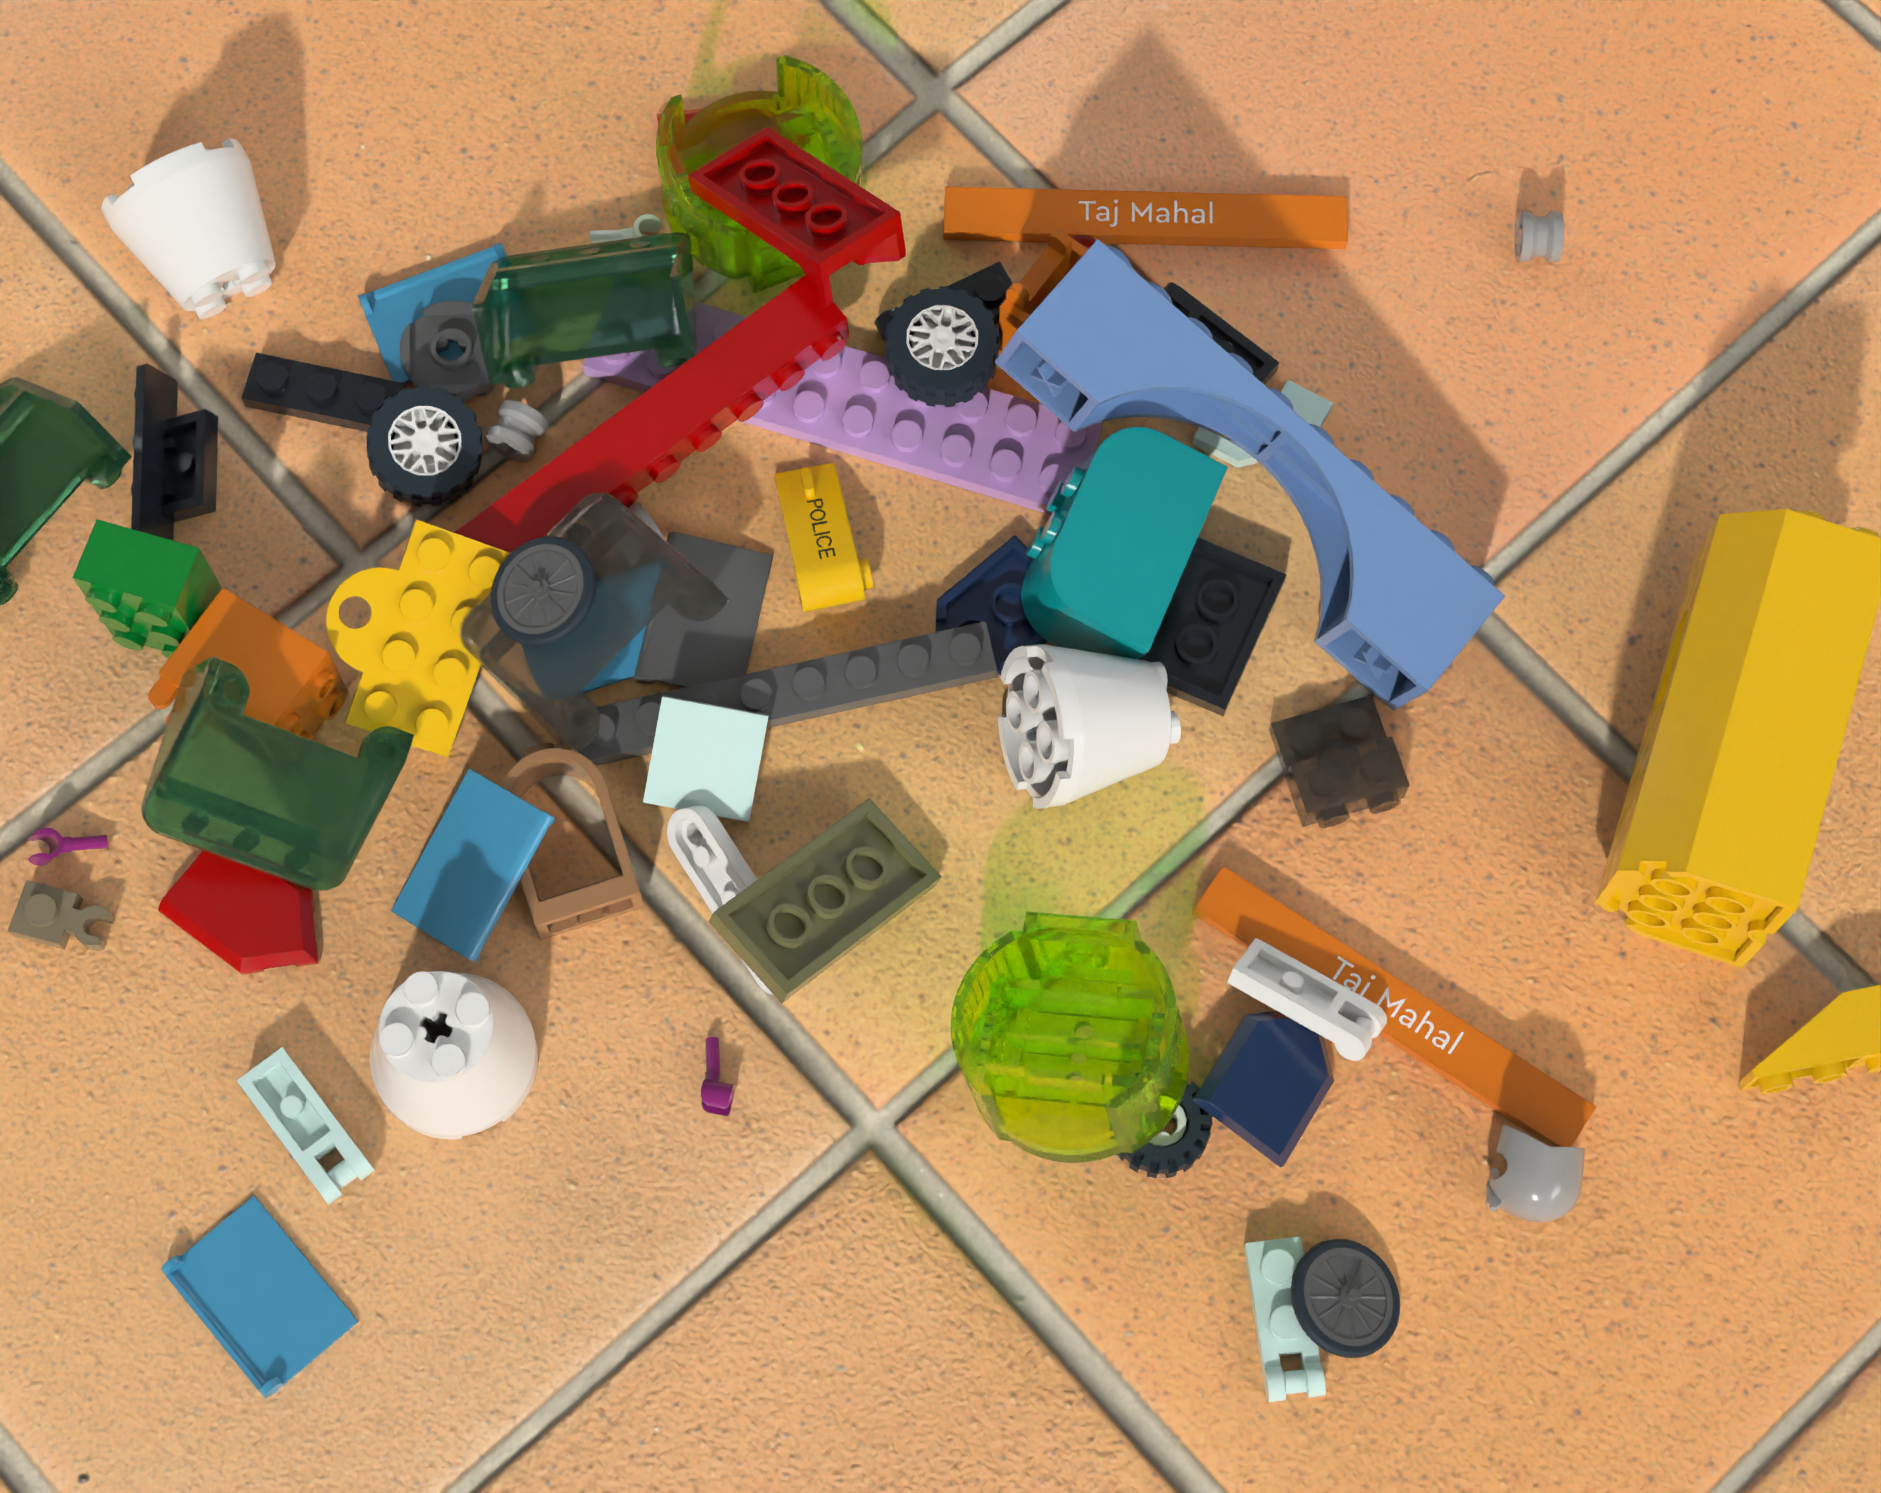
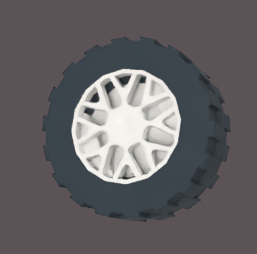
[885,286,999,407]
[367,385,483,507]

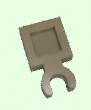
[8,880,116,951]

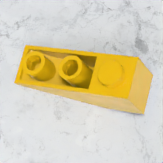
[1739,985,1881,1094]

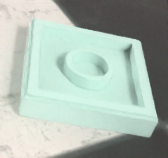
[643,695,769,822]

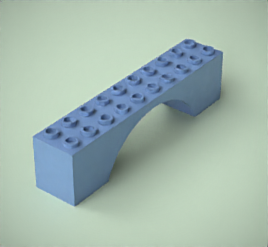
[995,239,1505,711]

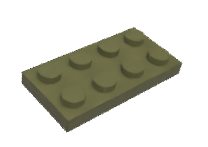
[709,798,942,1004]

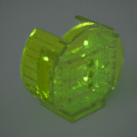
[656,55,862,293]
[951,911,1190,1163]

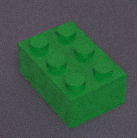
[72,519,222,659]

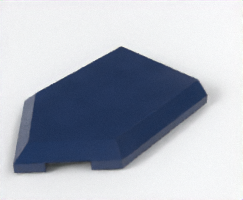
[935,535,1048,675]
[1192,1011,1334,1168]

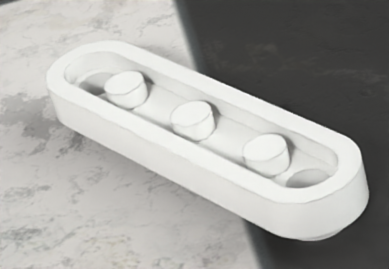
[667,805,773,995]

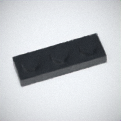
[241,353,406,432]

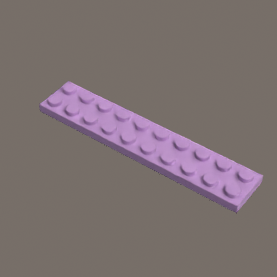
[582,278,1103,515]

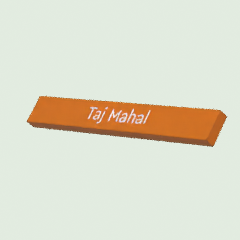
[943,186,1348,249]
[1192,866,1597,1147]

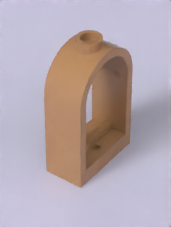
[502,743,645,940]

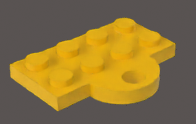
[326,520,510,758]

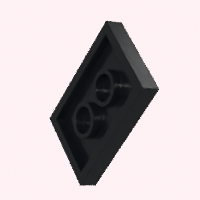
[1139,537,1287,717]

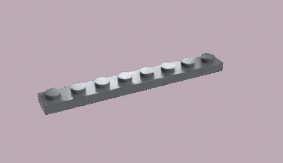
[570,621,998,766]

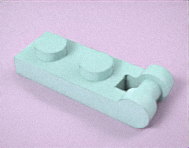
[236,1047,375,1205]
[1243,1236,1326,1402]

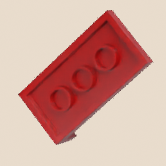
[688,127,906,308]

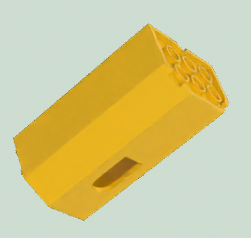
[1595,509,1881,968]

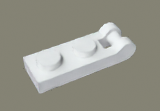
[1227,938,1387,1061]

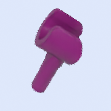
[27,827,108,866]
[701,1037,735,1116]

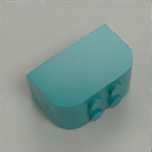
[1021,427,1228,659]

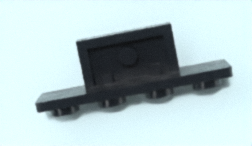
[131,363,218,540]

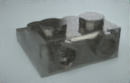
[1269,695,1410,828]

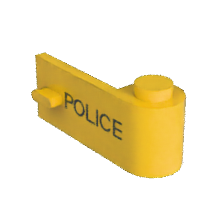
[774,462,873,613]

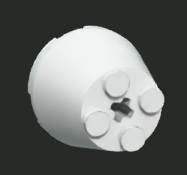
[101,138,276,319]
[998,644,1181,809]
[370,971,538,1140]

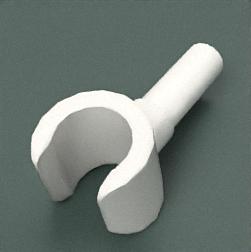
[590,214,661,254]

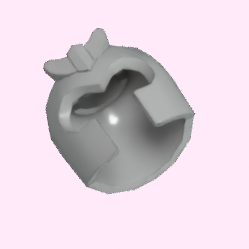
[1486,1124,1585,1223]

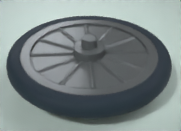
[490,536,596,646]
[1291,1239,1400,1358]

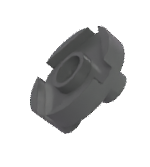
[400,301,505,401]

